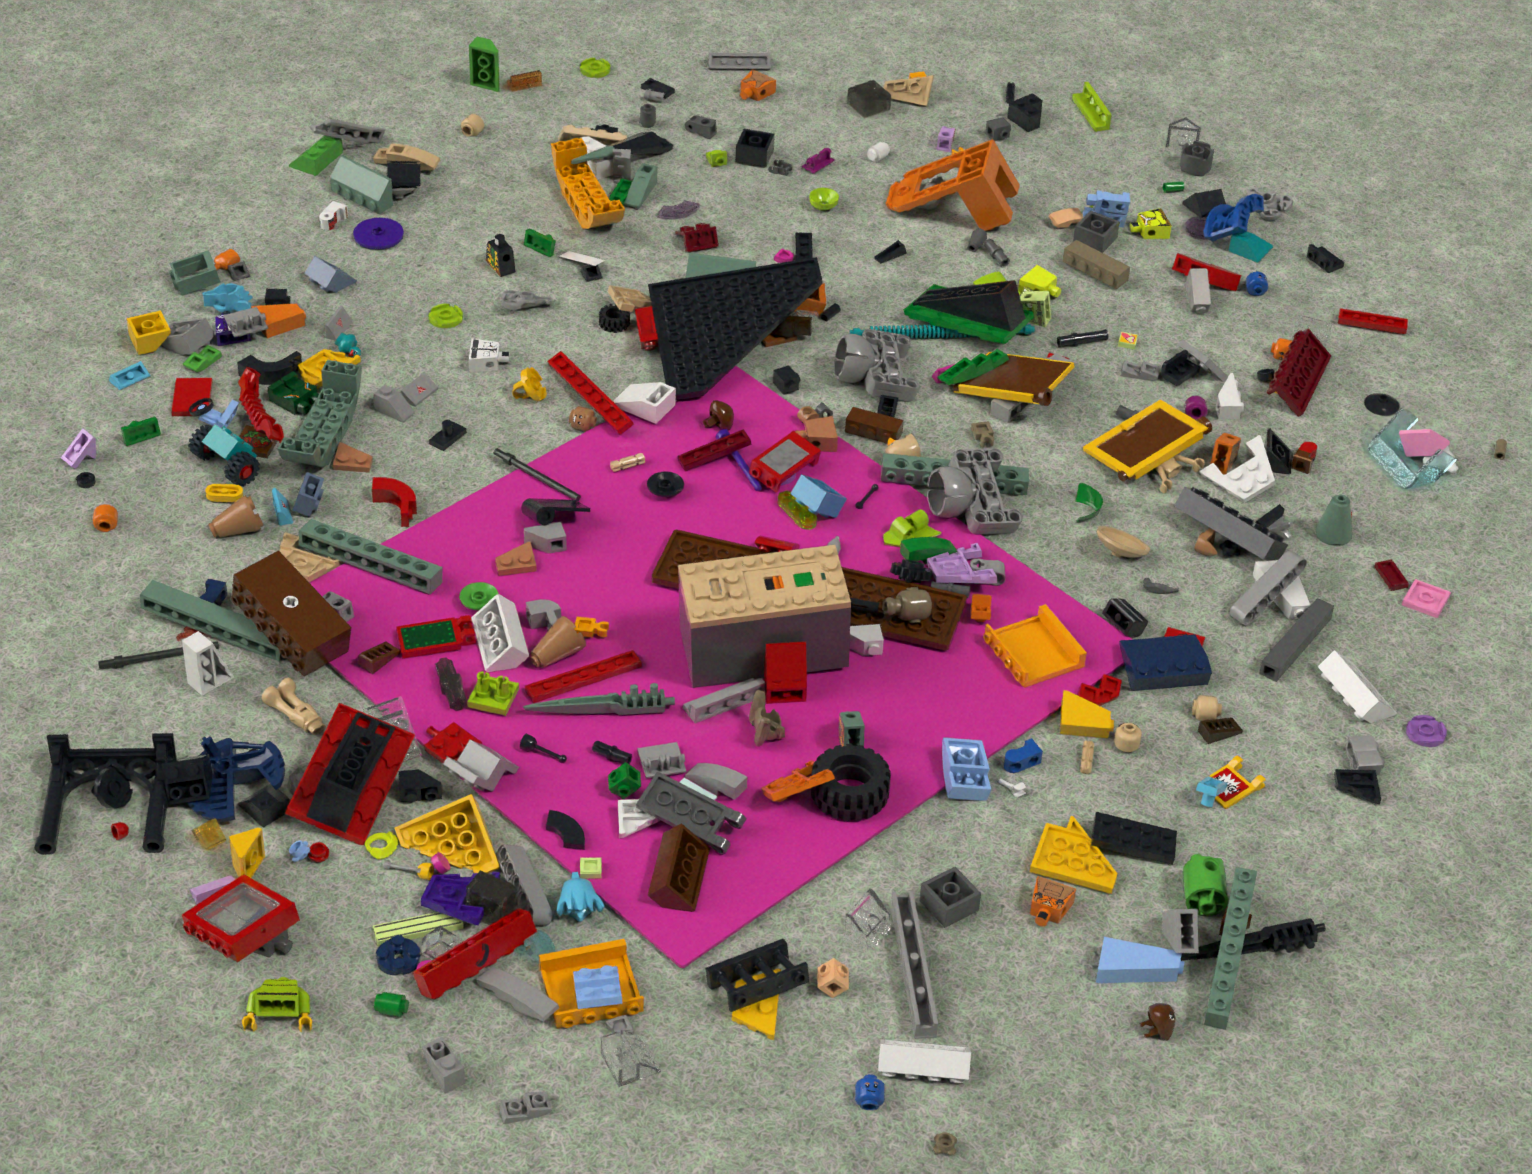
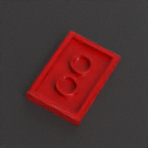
[171,378,213,416]

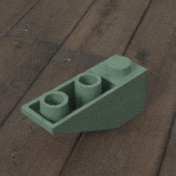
[624,163,658,208]

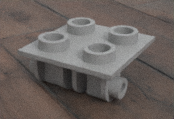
[223,307,268,337]
[637,742,686,779]

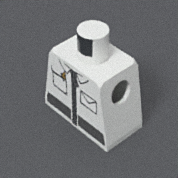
[469,339,510,372]

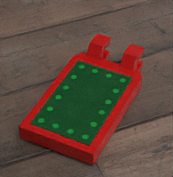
[396,615,476,659]

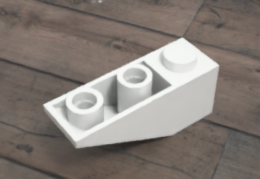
[1216,373,1244,419]

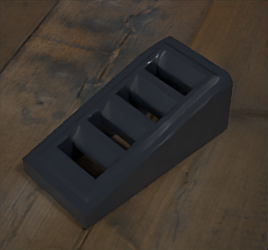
[877,395,898,418]

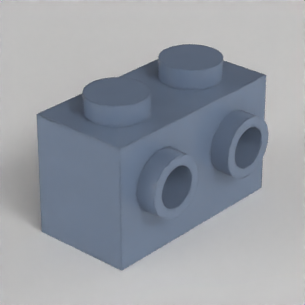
[292,472,324,517]

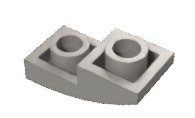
[499,1092,552,1124]

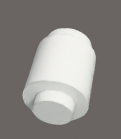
[867,142,890,162]

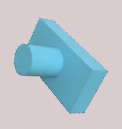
[1196,776,1228,807]

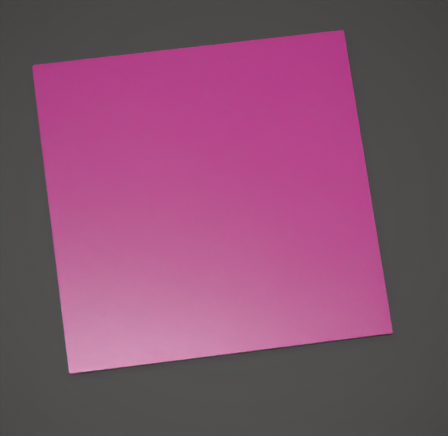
[309,366,1133,968]

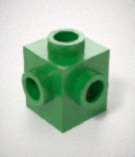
[608,762,641,800]

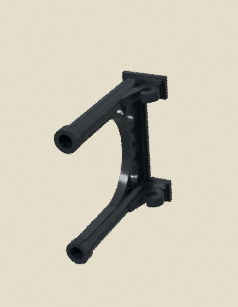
[34,733,177,855]

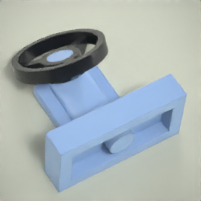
[189,398,239,428]

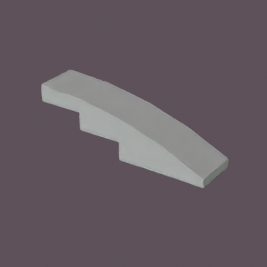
[477,966,559,1021]

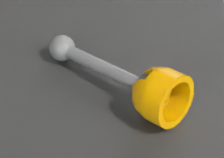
[383,861,434,880]

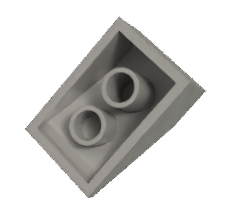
[160,318,215,356]

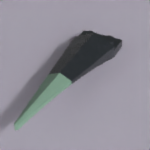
[571,132,674,164]

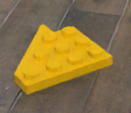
[1030,816,1118,894]

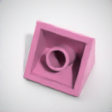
[1399,429,1450,457]

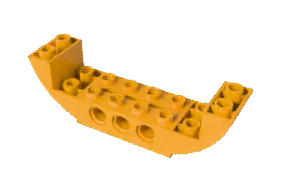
[551,138,625,229]

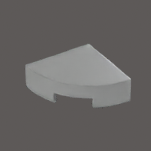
[606,1015,634,1036]

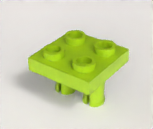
[467,671,519,716]

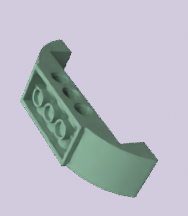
[278,360,362,467]

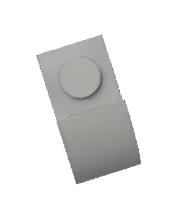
[526,599,561,630]

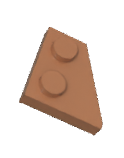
[495,542,536,576]

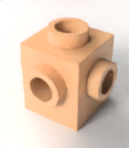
[817,958,849,998]

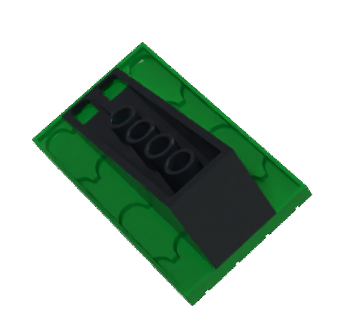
[903,280,1034,344]

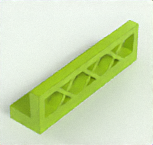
[1072,81,1112,132]

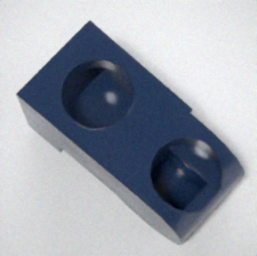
[199,578,228,606]

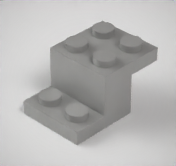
[443,740,519,791]

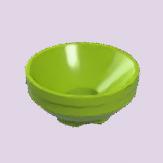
[809,188,839,211]

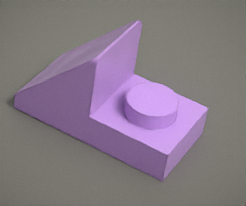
[61,428,96,469]

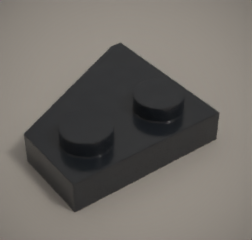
[1334,769,1381,804]

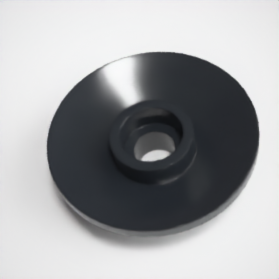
[1364,393,1400,416]
[647,471,684,497]

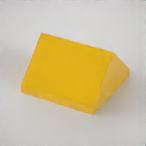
[229,827,265,878]

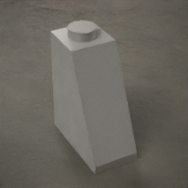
[1184,269,1211,314]
[1162,909,1199,953]

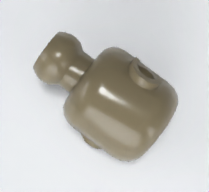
[882,587,932,623]

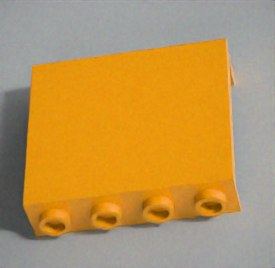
[983,604,1087,688]
[539,938,644,1029]

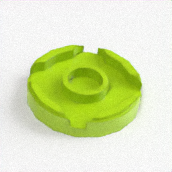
[580,58,611,78]
[428,303,463,328]

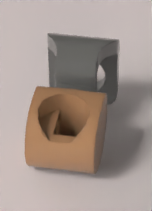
[797,402,833,424]

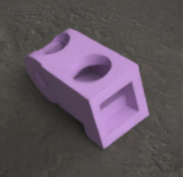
[937,126,955,152]

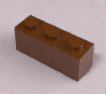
[845,407,904,444]

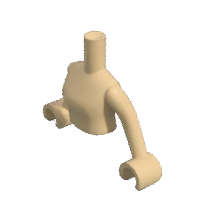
[1154,455,1205,493]

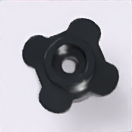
[1219,540,1241,557]

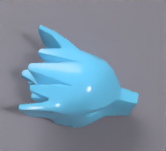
[202,283,253,313]
[556,872,605,922]

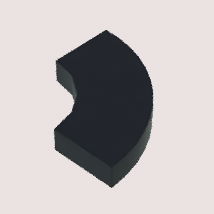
[546,810,585,850]

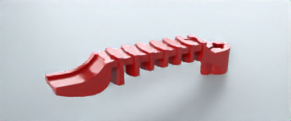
[238,367,284,443]

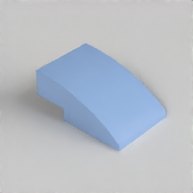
[942,737,991,801]

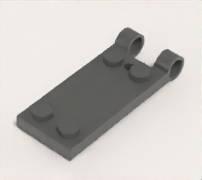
[636,771,746,854]

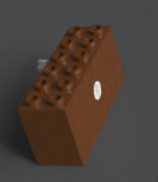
[231,550,352,677]

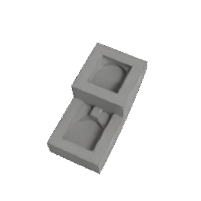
[1120,360,1160,380]

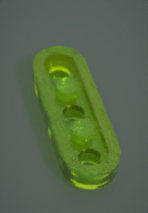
[778,490,817,530]

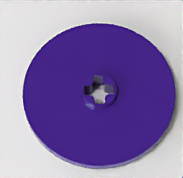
[353,218,404,249]

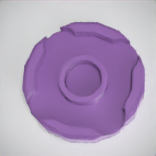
[1406,715,1447,747]

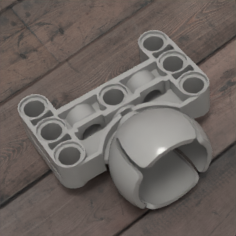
[834,329,920,402]
[927,448,1023,534]

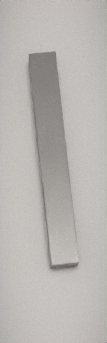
[890,891,938,1039]

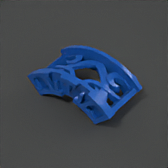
[1203,194,1264,242]

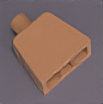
[795,416,838,452]

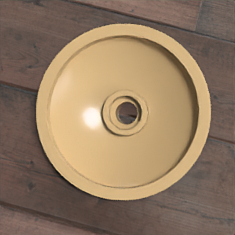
[1096,526,1150,558]

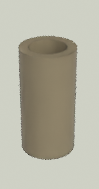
[1494,439,1507,460]

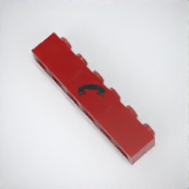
[412,908,538,999]

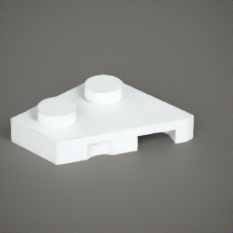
[618,799,660,838]

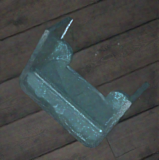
[1368,408,1457,490]

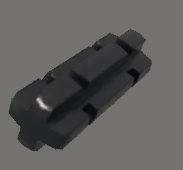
[1006,82,1015,104]

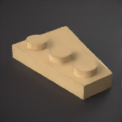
[881,75,934,106]

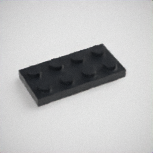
[1091,812,1177,865]

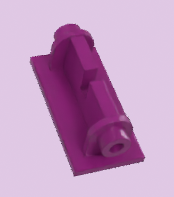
[802,148,835,174]

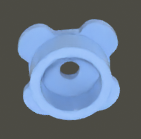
[289,840,310,862]

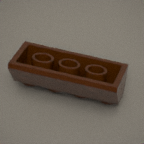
[648,823,710,912]

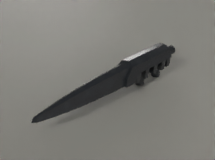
[1180,918,1326,961]

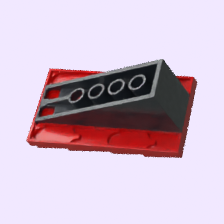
[285,703,415,845]

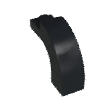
[237,351,302,385]

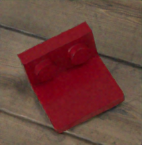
[675,223,719,252]

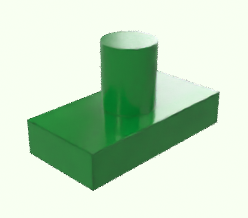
[523,228,556,257]
[121,416,161,446]

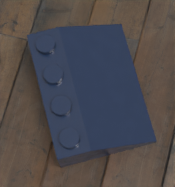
[1119,634,1212,691]

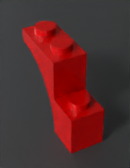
[635,306,659,351]

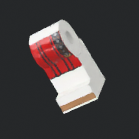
[319,201,348,230]

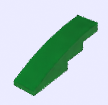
[938,348,1009,385]

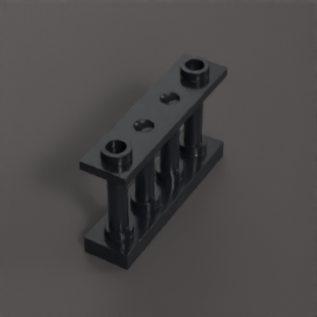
[705,938,810,1012]

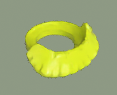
[365,831,398,860]

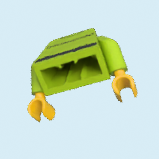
[242,977,312,1032]

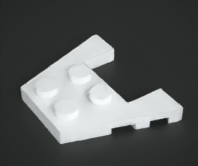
[1200,435,1276,502]

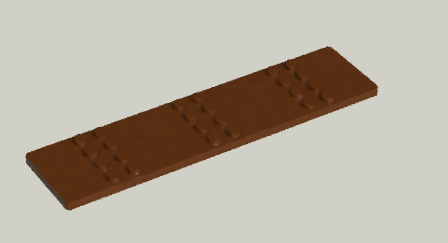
[652,530,967,651]

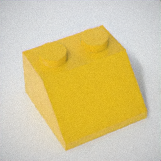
[126,310,171,355]

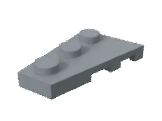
[1178,340,1228,382]

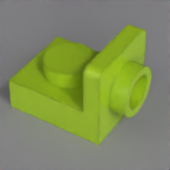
[706,150,727,167]

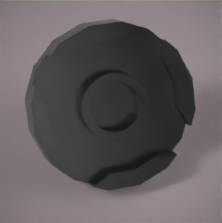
[91,767,133,809]

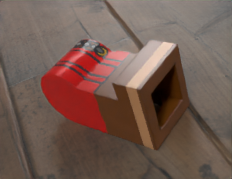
[1291,441,1317,474]

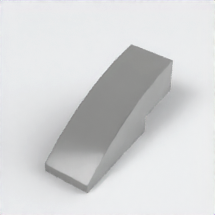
[685,763,747,800]

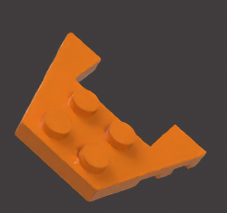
[761,760,835,802]

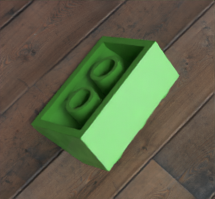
[469,36,500,92]
[289,135,343,176]

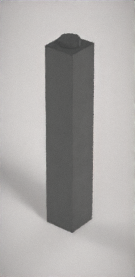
[1259,598,1334,682]

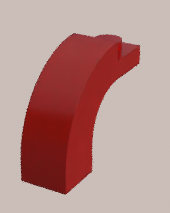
[372,477,417,527]

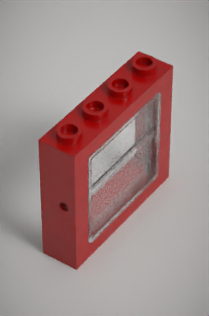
[181,874,300,963]

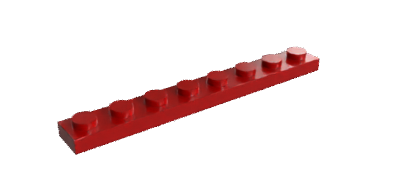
[547,351,634,435]

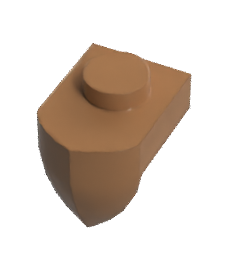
[1194,528,1217,556]

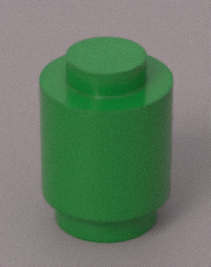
[374,992,409,1017]

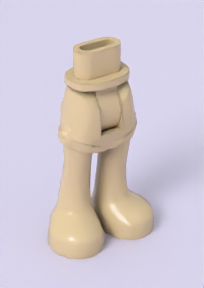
[262,678,326,735]

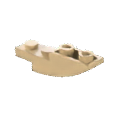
[373,144,440,171]

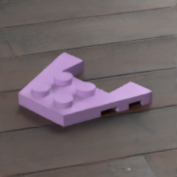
[927,543,997,583]

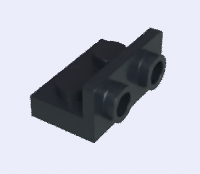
[1306,244,1344,273]

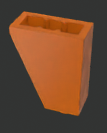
[251,304,306,338]

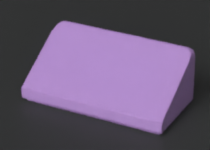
[190,875,235,904]

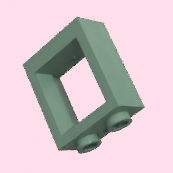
[169,250,220,295]

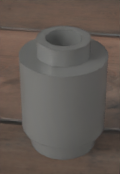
[640,104,656,128]

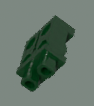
[267,371,319,415]

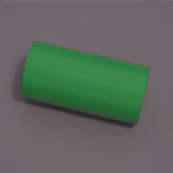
[1163,181,1184,192]

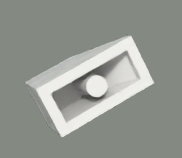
[850,624,884,656]

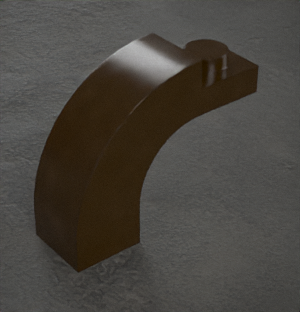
[772,315,812,338]

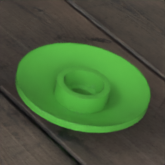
[460,582,498,610]

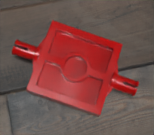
[424,722,482,769]

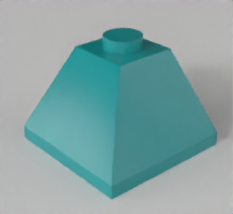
[1229,231,1273,263]

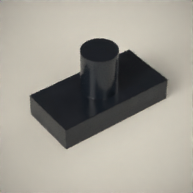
[429,420,467,451]

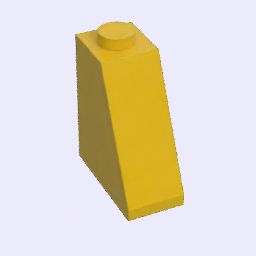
[1060,690,1114,738]

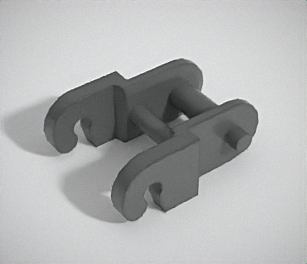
[768,159,793,176]

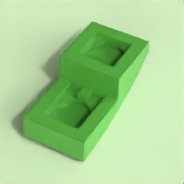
[183,345,222,372]

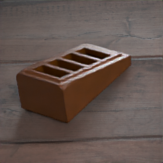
[358,641,400,674]

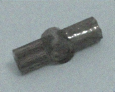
[435,657,467,711]

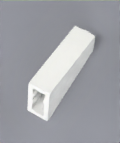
[1253,560,1310,620]

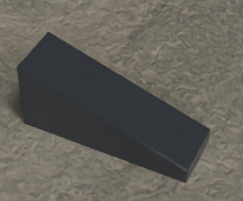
[874,240,907,264]

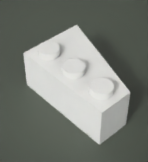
[182,631,234,695]

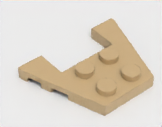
[608,285,651,312]
[280,532,345,582]

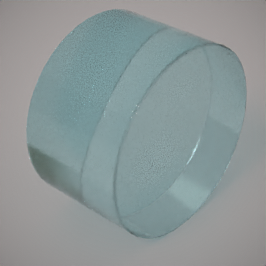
[524,930,555,963]

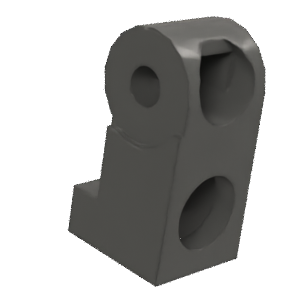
[685,115,717,140]

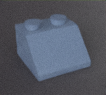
[305,256,357,293]

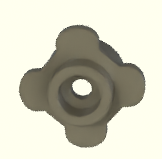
[933,1132,957,1155]

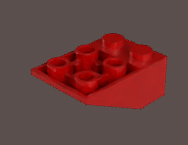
[764,642,807,704]

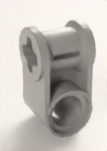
[970,558,1005,586]

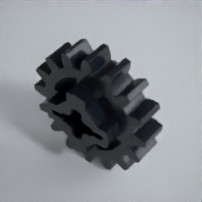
[890,559,933,583]

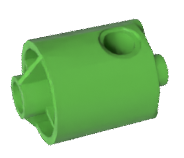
[1182,854,1229,916]

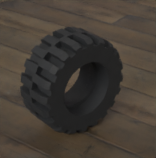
[811,744,891,821]

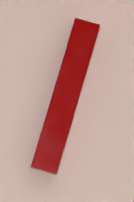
[525,650,642,703]

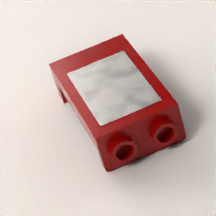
[749,431,821,493]

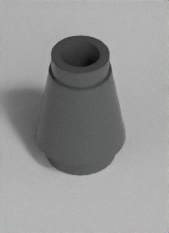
[968,228,987,252]

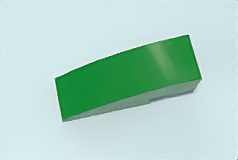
[900,537,957,564]

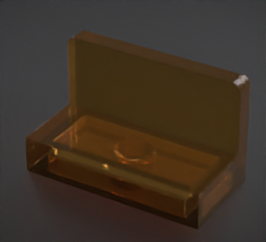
[507,70,542,92]

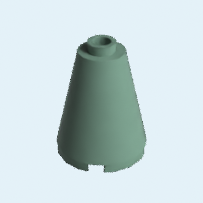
[1315,494,1353,546]

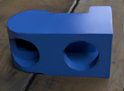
[1004,738,1043,773]

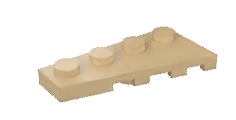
[558,125,627,145]

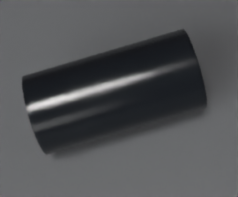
[820,303,841,322]

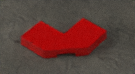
[1078,674,1122,706]

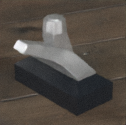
[1255,504,1293,541]

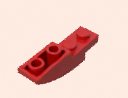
[1172,253,1242,291]

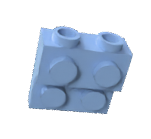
[573,965,622,1009]

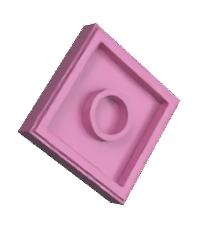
[1402,579,1451,618]

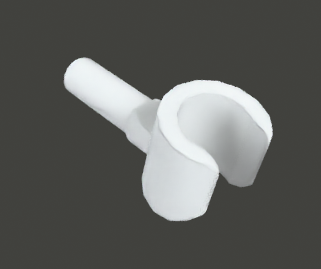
[999,779,1026,797]

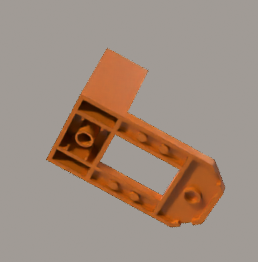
[886,139,1020,231]

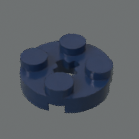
[376,935,421,976]

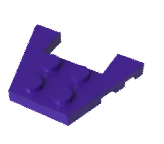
[421,872,500,926]

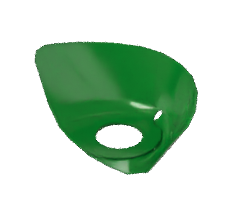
[1075,483,1103,522]

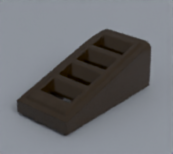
[1198,718,1243,744]

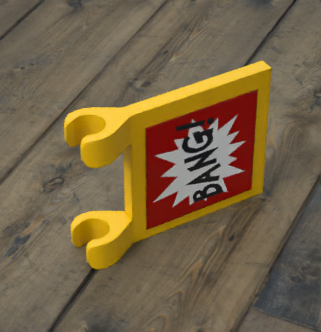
[1209,755,1266,809]

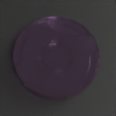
[1185,216,1208,240]

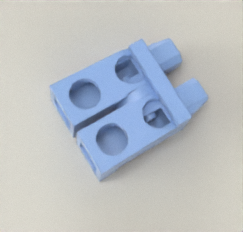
[1083,190,1130,227]

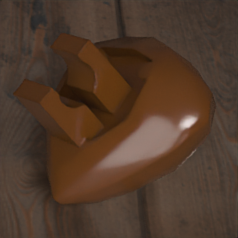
[702,400,734,430]
[1139,1003,1176,1040]

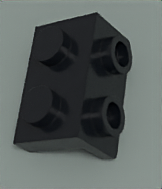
[1161,350,1200,386]

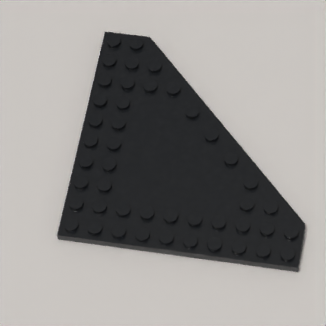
[648,257,823,400]

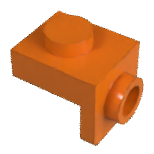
[971,594,992,622]

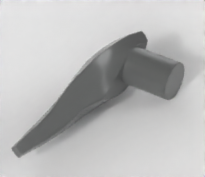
[1143,578,1179,594]

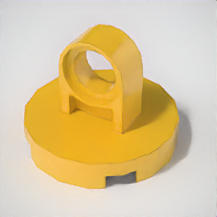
[512,367,547,402]

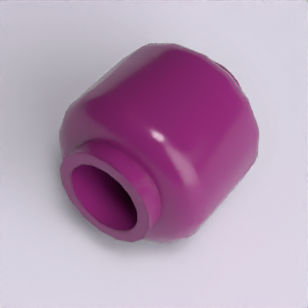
[1184,395,1208,421]

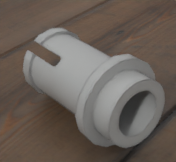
[644,89,665,103]

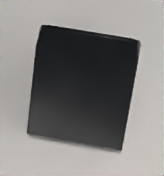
[580,264,603,282]

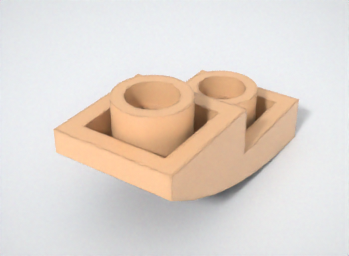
[1048,208,1083,228]

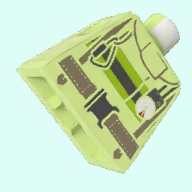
[1020,291,1051,327]

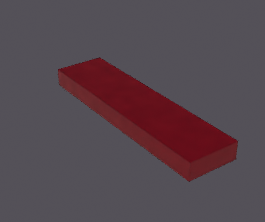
[677,429,752,471]

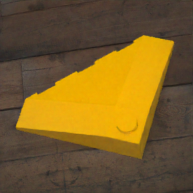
[394,794,500,875]

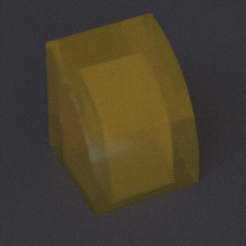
[191,818,227,850]

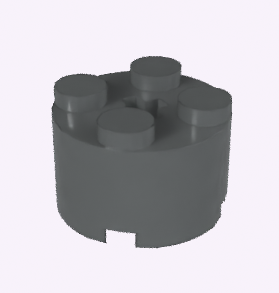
[1180,141,1214,176]

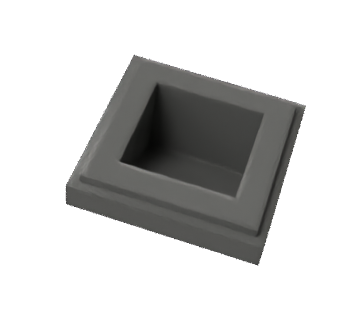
[227,261,250,281]

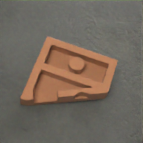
[333,443,373,473]

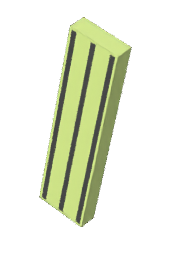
[373,912,463,946]

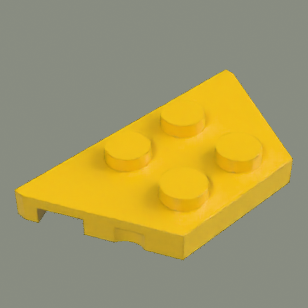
[298,349,361,389]
[732,969,781,1040]

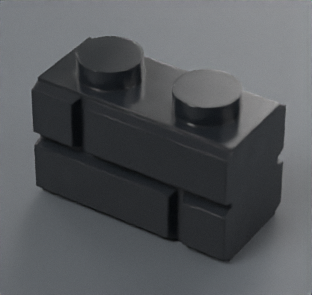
[1102,598,1148,637]

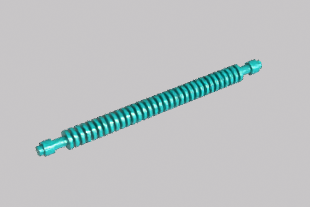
[849,324,1035,339]

